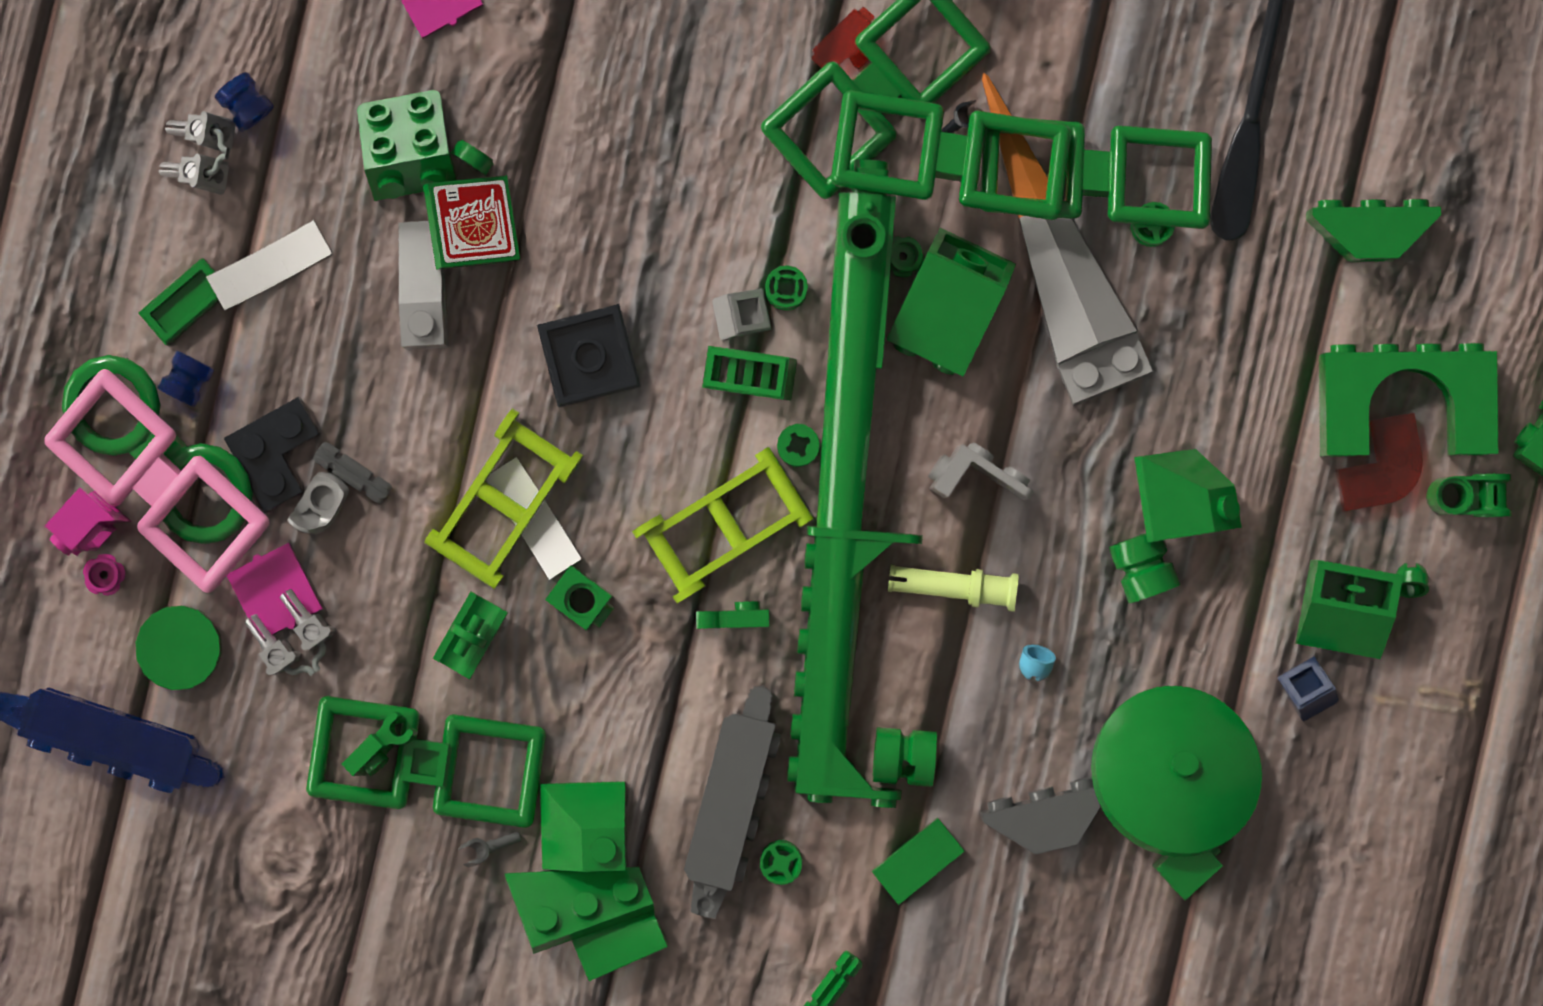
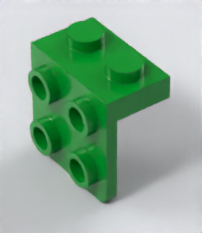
[357,90,457,201]

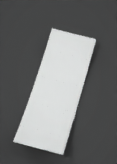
[206,220,332,310]
[486,457,581,580]

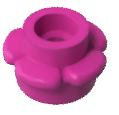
[83,554,125,596]

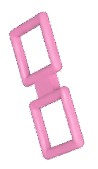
[44,369,270,593]

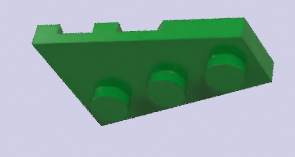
[504,867,654,954]

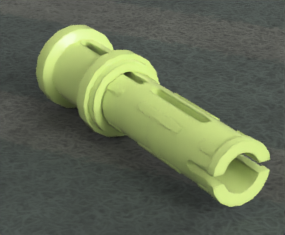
[888,564,1019,612]

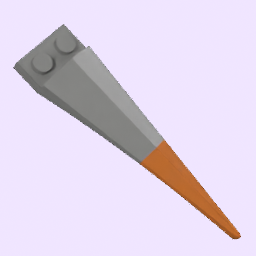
[982,73,1153,406]

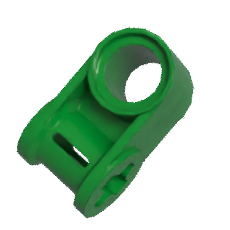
[1426,474,1512,517]

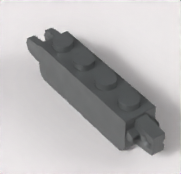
[684,685,781,919]

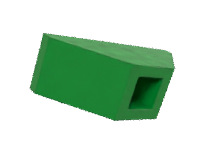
[1306,199,1441,262]

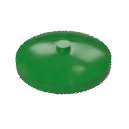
[1091,686,1262,857]

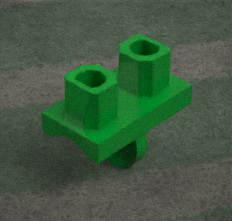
[432,591,509,680]

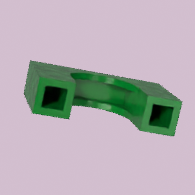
[1319,343,1498,457]

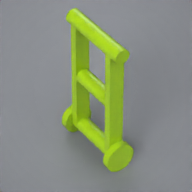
[424,408,584,590]
[632,447,814,604]

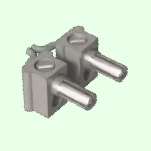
[159,111,236,195]
[245,589,336,676]

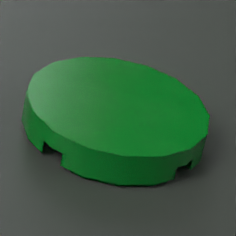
[135,605,222,690]

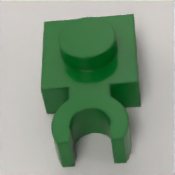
[696,601,770,629]

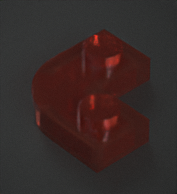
[1335,413,1423,511]

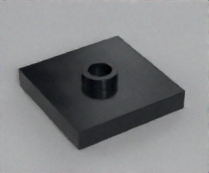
[537,304,641,408]

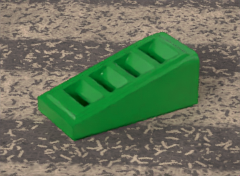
[702,346,797,401]

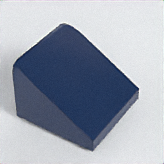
[1277,657,1339,721]

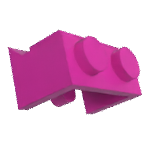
[45,487,131,556]

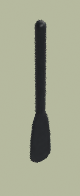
[1210,0,1286,241]

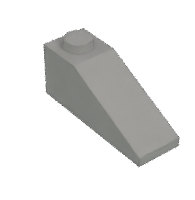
[399,221,449,350]

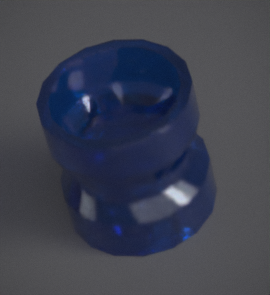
[214,72,274,132]
[157,350,215,408]

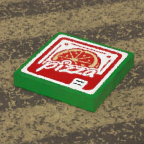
[423,176,520,270]

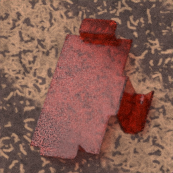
[811,7,875,70]

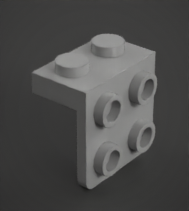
[928,442,1034,500]

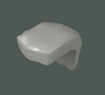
[288,472,349,534]

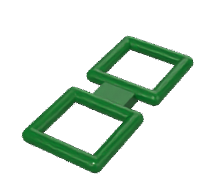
[761,0,991,199]
[831,90,1071,220]
[980,118,1212,229]
[306,696,546,828]

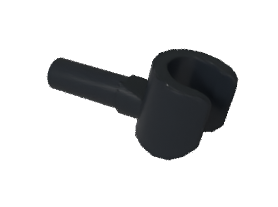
[942,100,977,133]

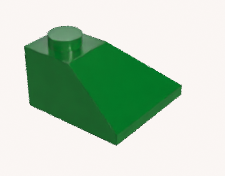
[1134,449,1242,543]
[540,781,628,872]

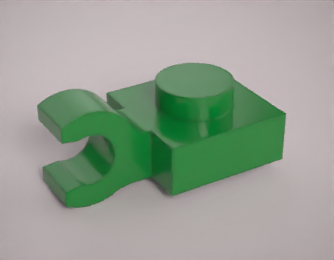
[342,712,418,776]

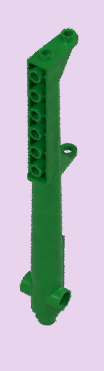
[787,159,923,808]

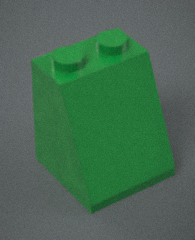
[886,228,1016,377]

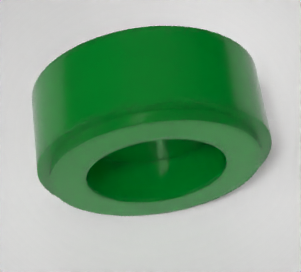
[450,140,494,176]

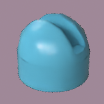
[1019,645,1056,681]

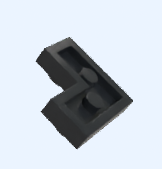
[224,397,321,513]

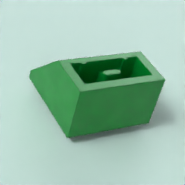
[1295,560,1403,659]

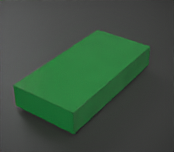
[138,258,220,346]
[871,817,965,905]

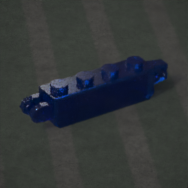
[0,687,225,793]

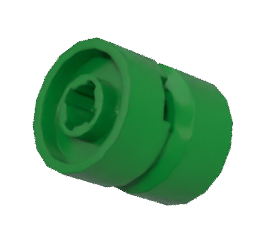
[1108,533,1181,604]
[872,727,937,787]

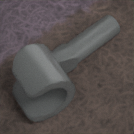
[458,832,521,867]

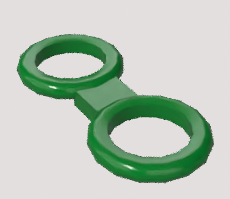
[62,355,253,545]

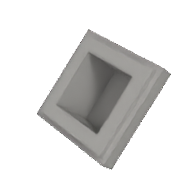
[713,288,771,340]

